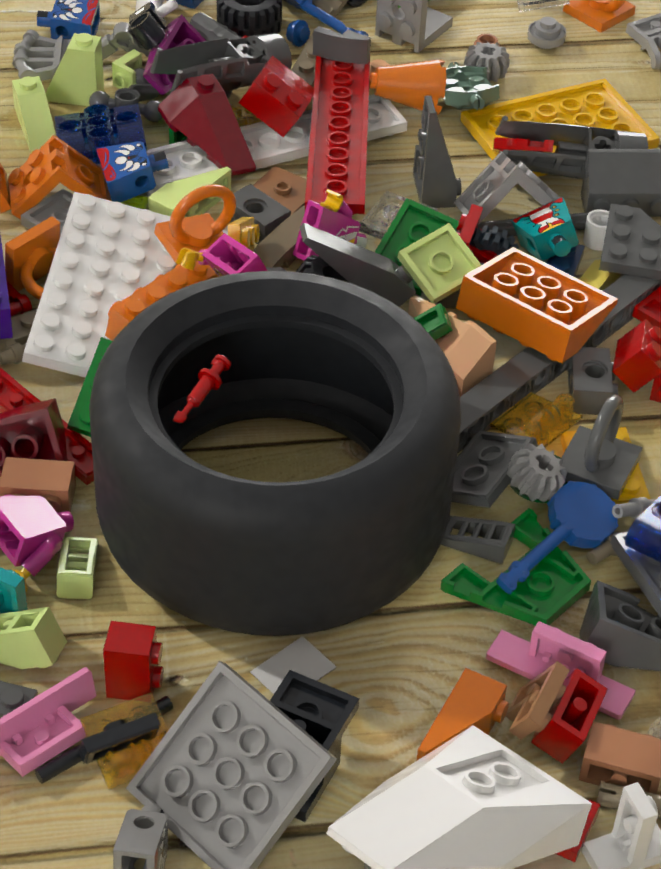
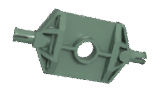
[442,62,500,110]

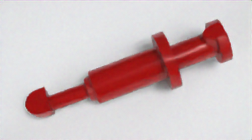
[173,354,231,423]

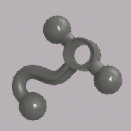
[89,68,163,125]

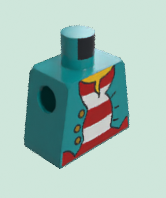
[511,197,579,260]

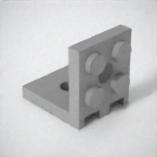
[375,0,453,53]
[454,151,560,225]

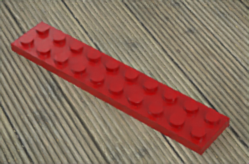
[305,56,370,215]

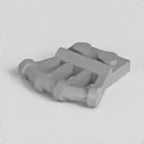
[626,13,661,69]
[12,29,71,81]

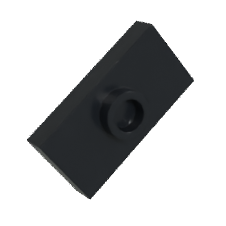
[78,712,161,764]

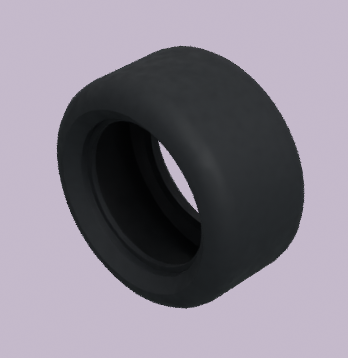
[89,271,461,636]

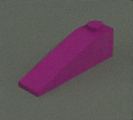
[143,14,206,95]

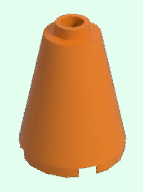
[369,59,446,115]

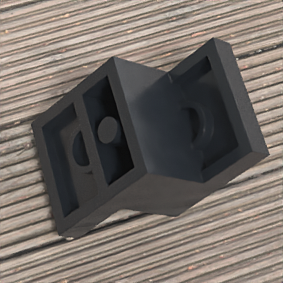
[270,670,360,822]

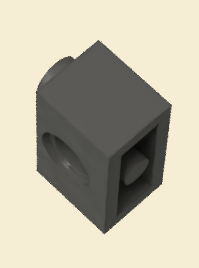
[230,184,291,244]
[567,347,618,415]

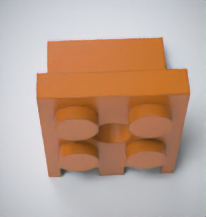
[8,135,111,220]

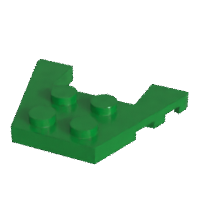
[440,508,591,626]

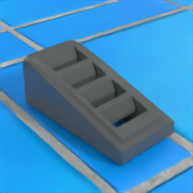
[440,516,516,564]

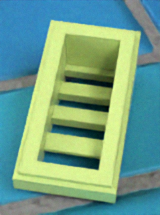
[56,537,99,599]

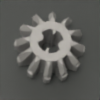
[464,41,510,82]
[506,443,568,502]

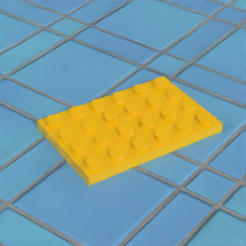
[460,78,660,177]

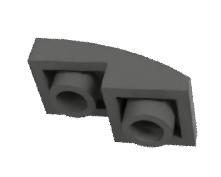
[313,26,371,64]

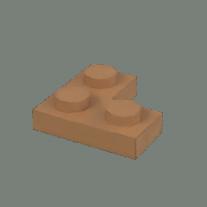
[505,661,570,740]

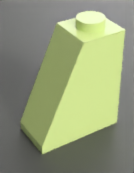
[46,33,104,107]

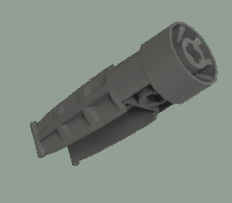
[150,33,292,94]
[495,116,648,179]

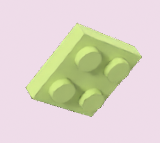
[397,223,481,304]

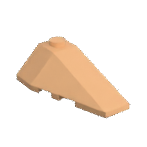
[408,295,497,397]

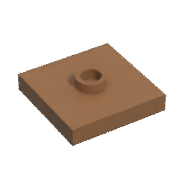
[253,166,307,215]

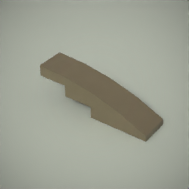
[254,205,305,268]

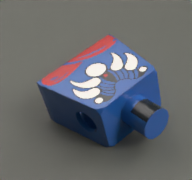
[37,0,100,39]
[96,141,169,203]

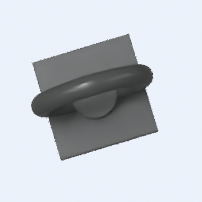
[561,394,642,500]

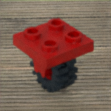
[457,204,519,264]

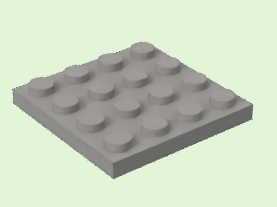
[126,661,337,869]

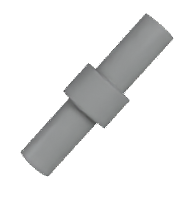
[612,497,661,519]

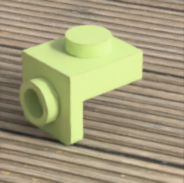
[112,49,143,89]

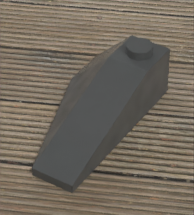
[413,96,461,208]
[300,223,416,307]
[579,580,661,671]

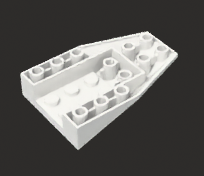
[327,726,592,869]

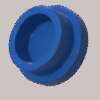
[286,20,310,47]

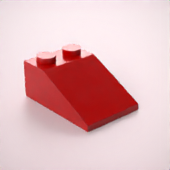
[239,55,314,137]

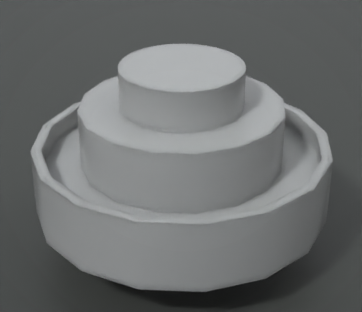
[527,17,566,49]

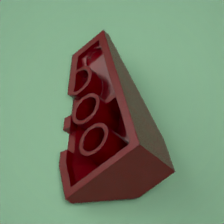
[158,73,256,176]
[0,398,67,477]

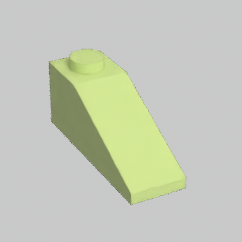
[12,76,56,153]
[148,167,231,218]
[0,607,67,669]

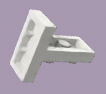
[582,782,661,869]

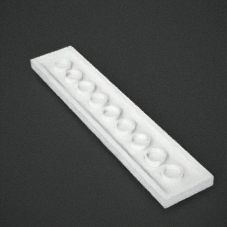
[146,94,407,196]

